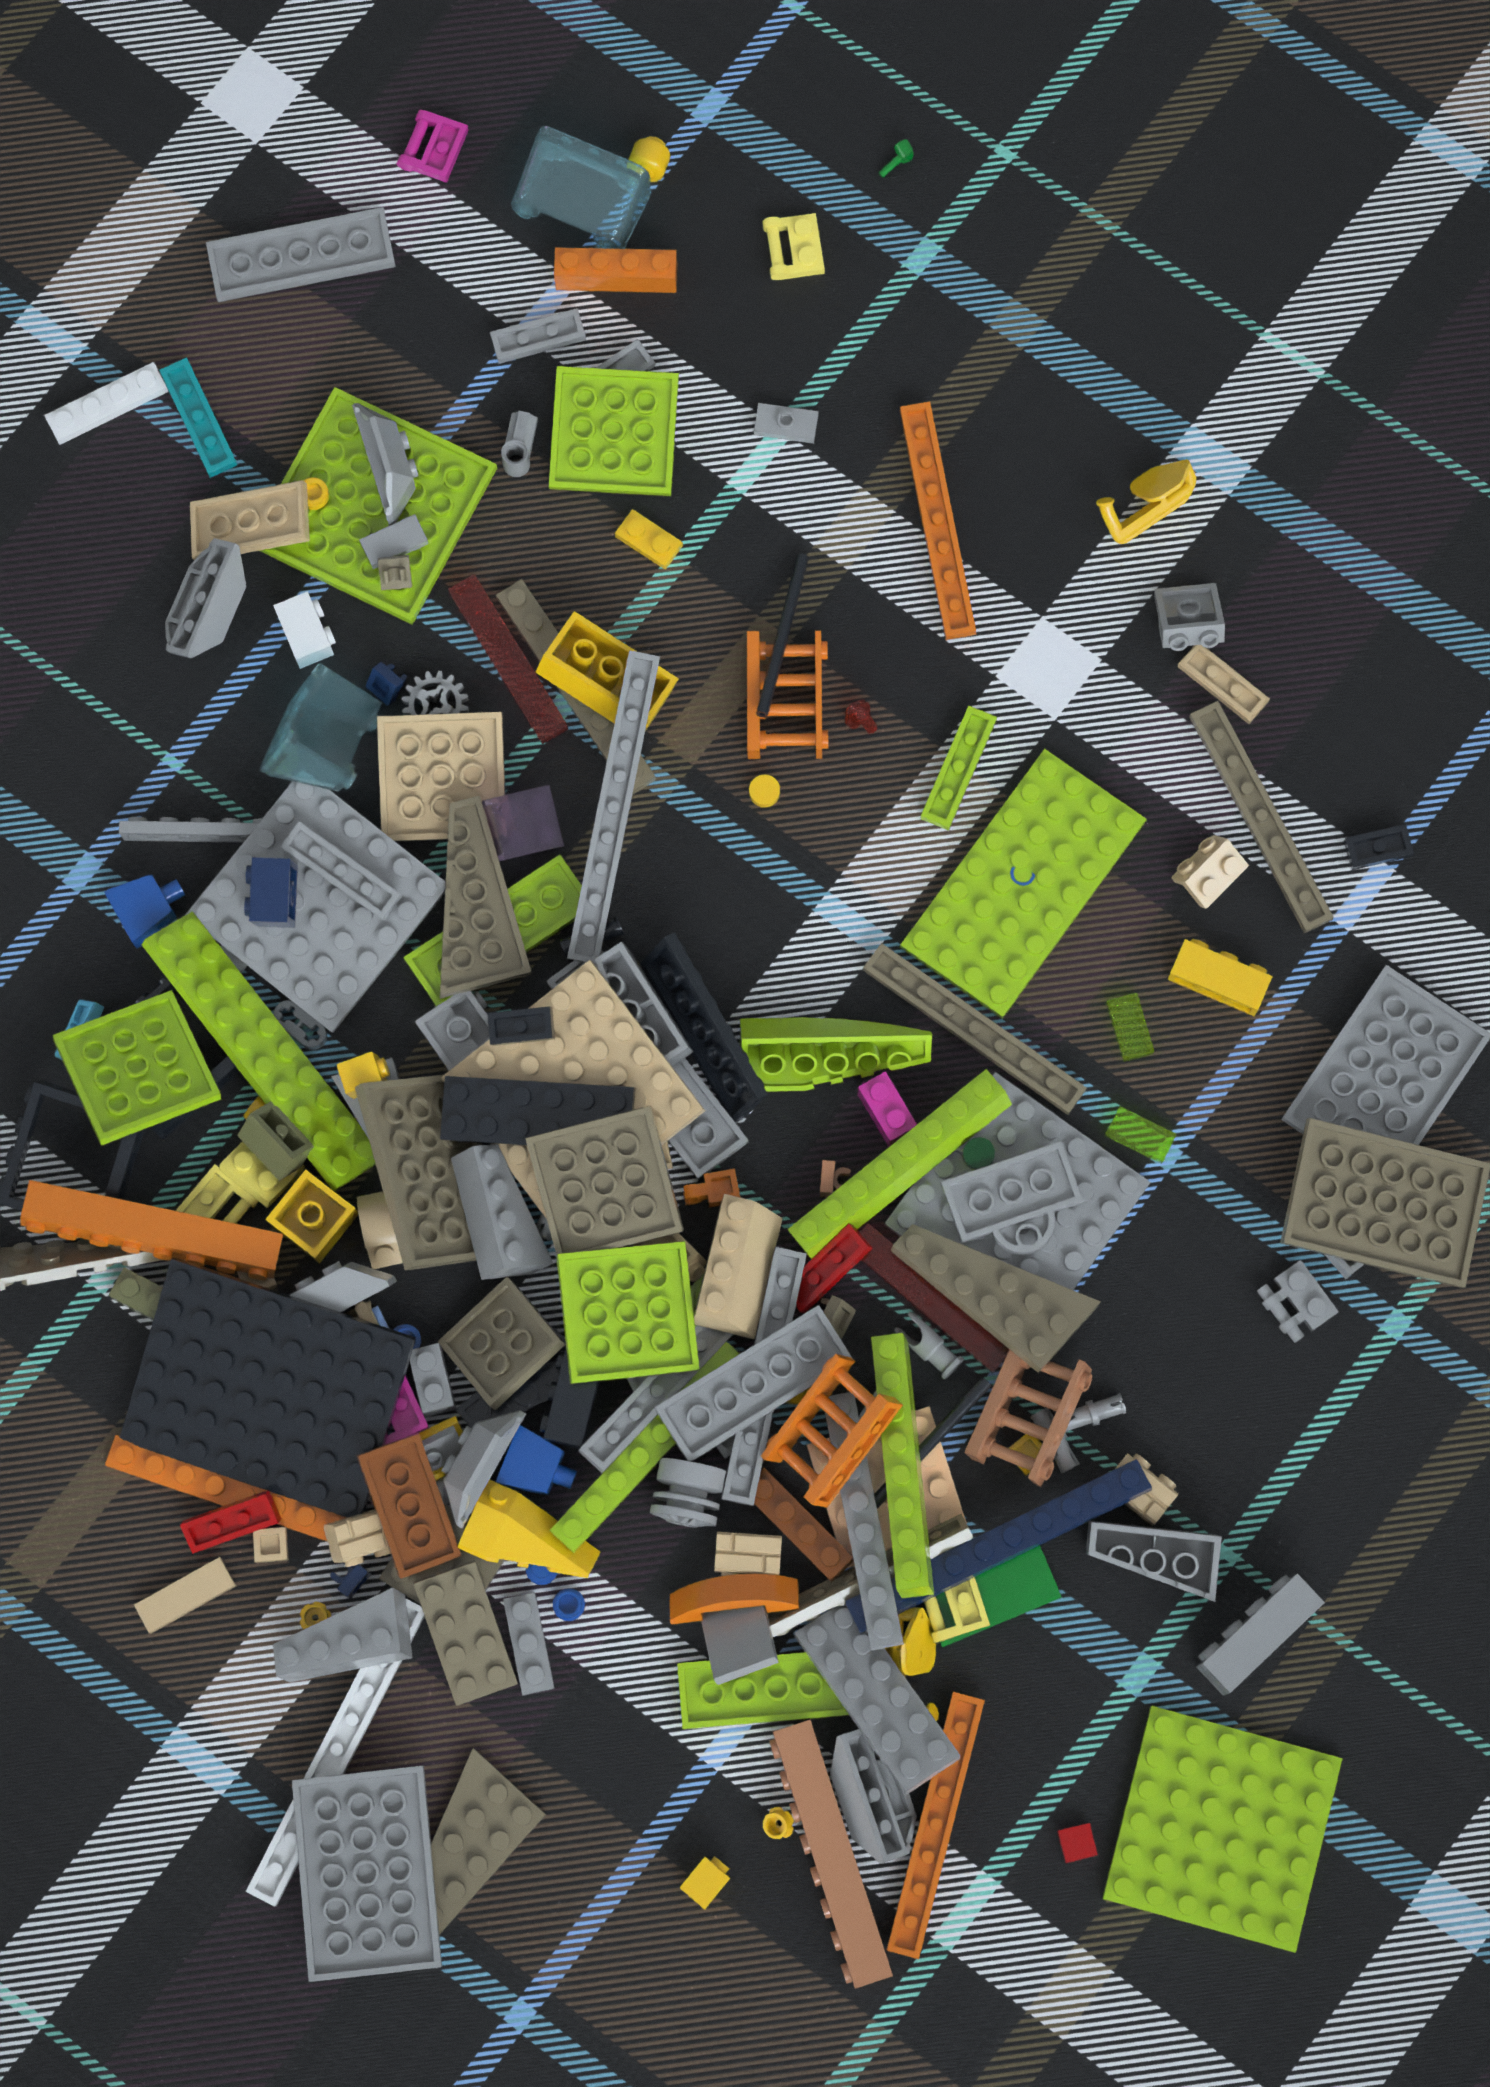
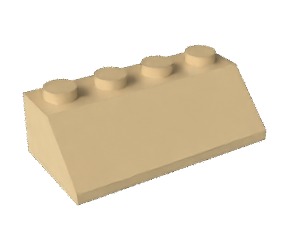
[694,1194,783,1339]

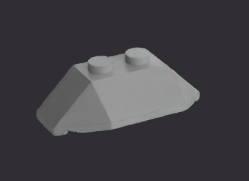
[352,403,419,526]
[165,538,246,658]
[290,1261,397,1312]
[441,1410,526,1528]
[830,1729,917,1864]

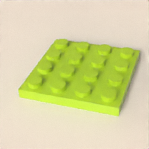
[549,366,679,496]
[53,990,221,1146]
[556,1241,700,1384]

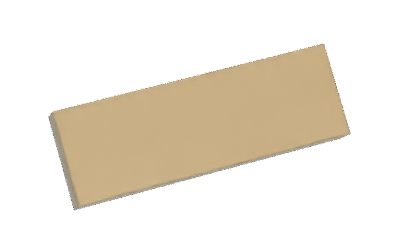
[1177,645,1270,724]
[134,1557,236,1634]

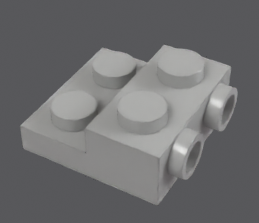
[1154,583,1225,651]
[415,991,489,1071]

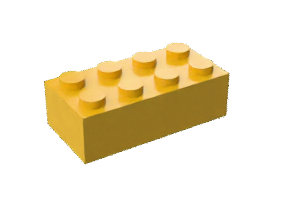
[535,611,679,731]

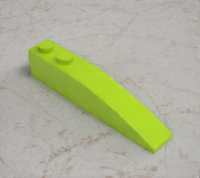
[740,1017,932,1092]

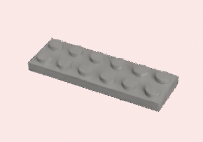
[206,207,396,302]
[654,1305,853,1462]
[794,1604,960,1795]

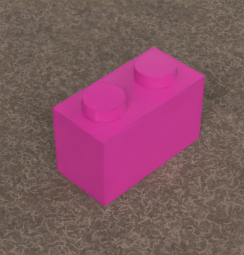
[857,1071,917,1147]

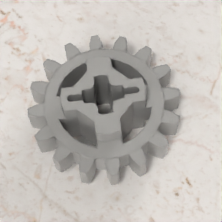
[402,671,469,715]

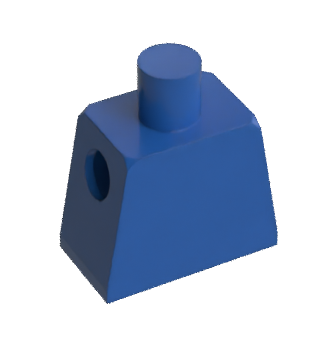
[104,875,185,949]
[496,1425,577,1495]

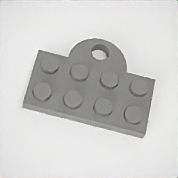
[941,1141,1083,1255]

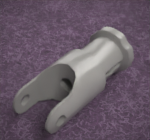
[894,1312,964,1380]

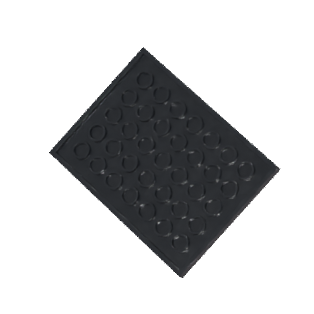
[120,1257,416,1518]

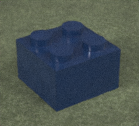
[244,857,298,928]

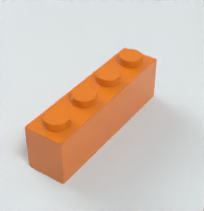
[554,248,677,293]

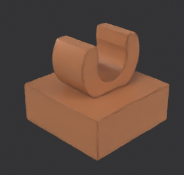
[820,1160,851,1198]

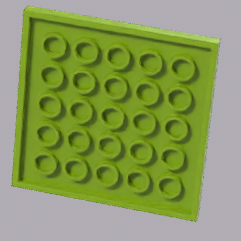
[260,387,497,625]
[1102,1706,1343,1953]

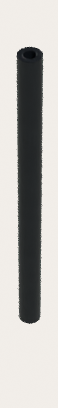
[756,553,809,718]
[874,1377,992,1509]

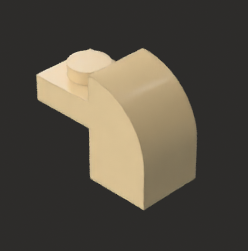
[357,1192,403,1269]

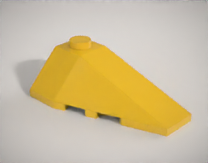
[457,1479,600,1578]

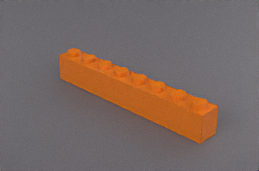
[20,1180,283,1280]

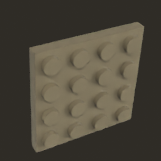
[525,1105,684,1255]

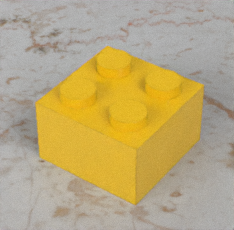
[265,1169,359,1263]

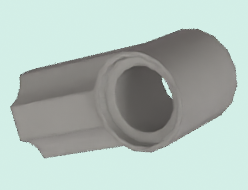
[501,411,538,477]

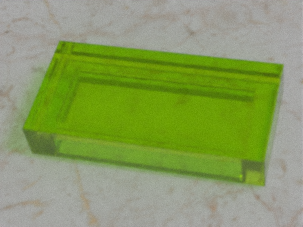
[1106,993,1155,1062]
[1105,1106,1177,1164]

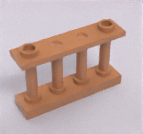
[964,1349,1092,1487]

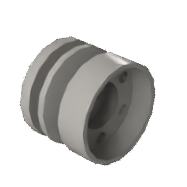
[650,1458,726,1528]

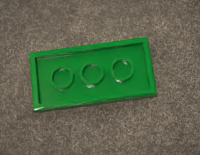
[923,1545,1062,1648]

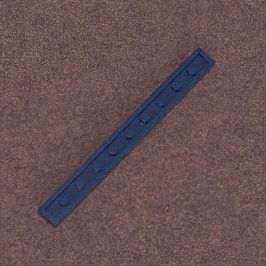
[845,1459,1152,1633]

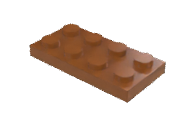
[356,1433,462,1579]

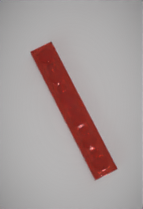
[448,574,568,744]
[860,1223,1009,1374]

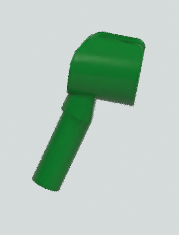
[878,139,914,178]

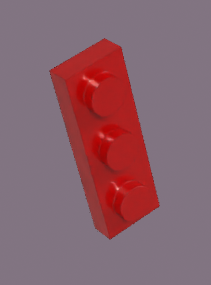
[796,1224,873,1313]
[180,1490,282,1554]

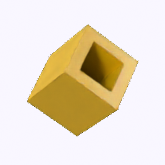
[336,1052,390,1099]
[680,1856,730,1909]

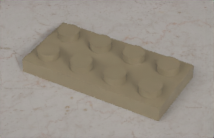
[413,1560,518,1706]

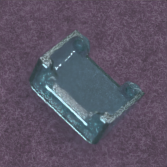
[511,126,651,249]
[259,663,382,792]

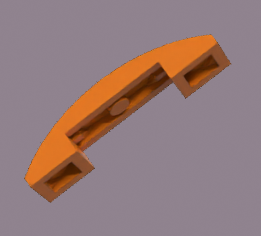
[670,1574,799,1624]

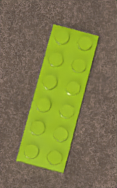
[403,855,582,1007]
[677,1652,849,1730]

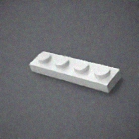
[44,362,169,445]

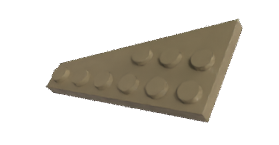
[440,796,531,999]
[891,1224,1100,1373]
[0,1239,161,1291]
[431,1748,546,1935]

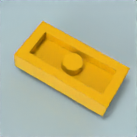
[615,509,683,570]

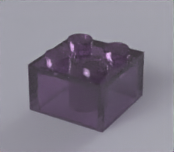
[482,785,564,861]

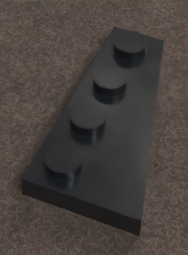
[456,1328,566,1428]

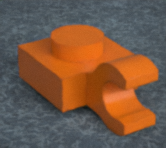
[683,1169,741,1208]

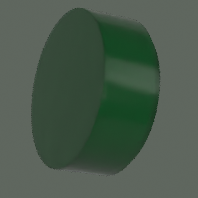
[963,1137,995,1170]

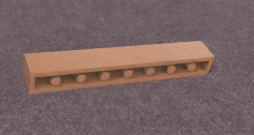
[769,1720,893,1989]

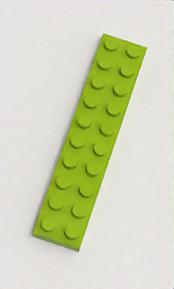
[141,911,376,1192]

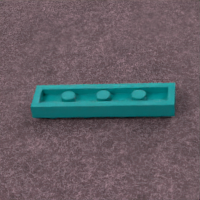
[159,358,238,478]

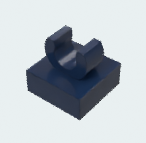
[365,662,407,706]
[330,1562,372,1599]

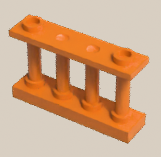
[747,631,828,759]
[761,1354,903,1508]

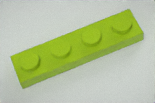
[920,705,997,831]

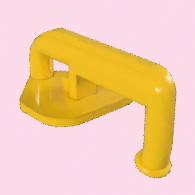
[1096,459,1196,544]
[885,1607,938,1721]

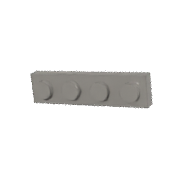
[281,822,402,920]

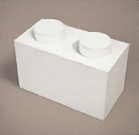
[273,591,336,669]

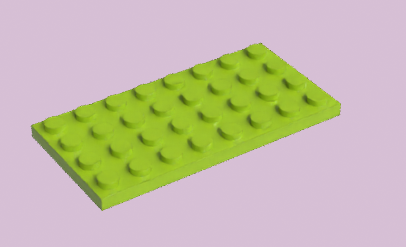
[900,749,1147,1019]

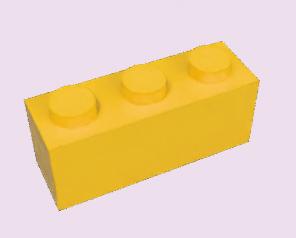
[1168,939,1272,1017]

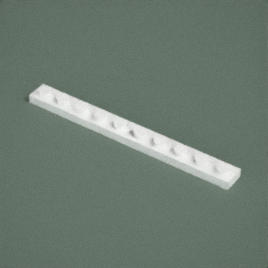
[246,1599,425,1907]

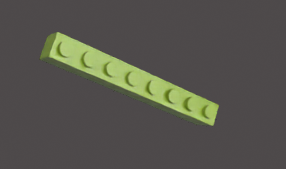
[788,1069,1012,1260]
[871,1333,934,1598]

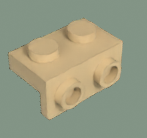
[1171,835,1249,909]

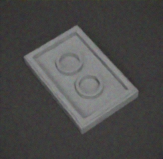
[701,1605,779,1685]

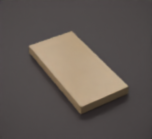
[190,480,310,560]

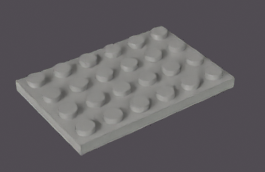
[1281,965,1490,1145]
[292,1766,442,1982]

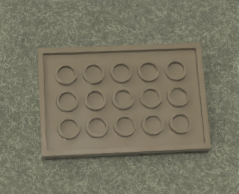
[355,1075,482,1271]
[1280,1118,1490,1288]

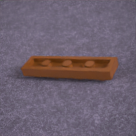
[754,1468,854,1583]

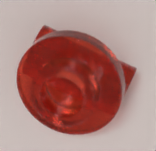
[845,700,877,734]

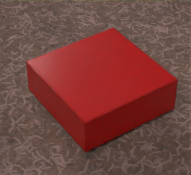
[1057,1823,1098,1863]

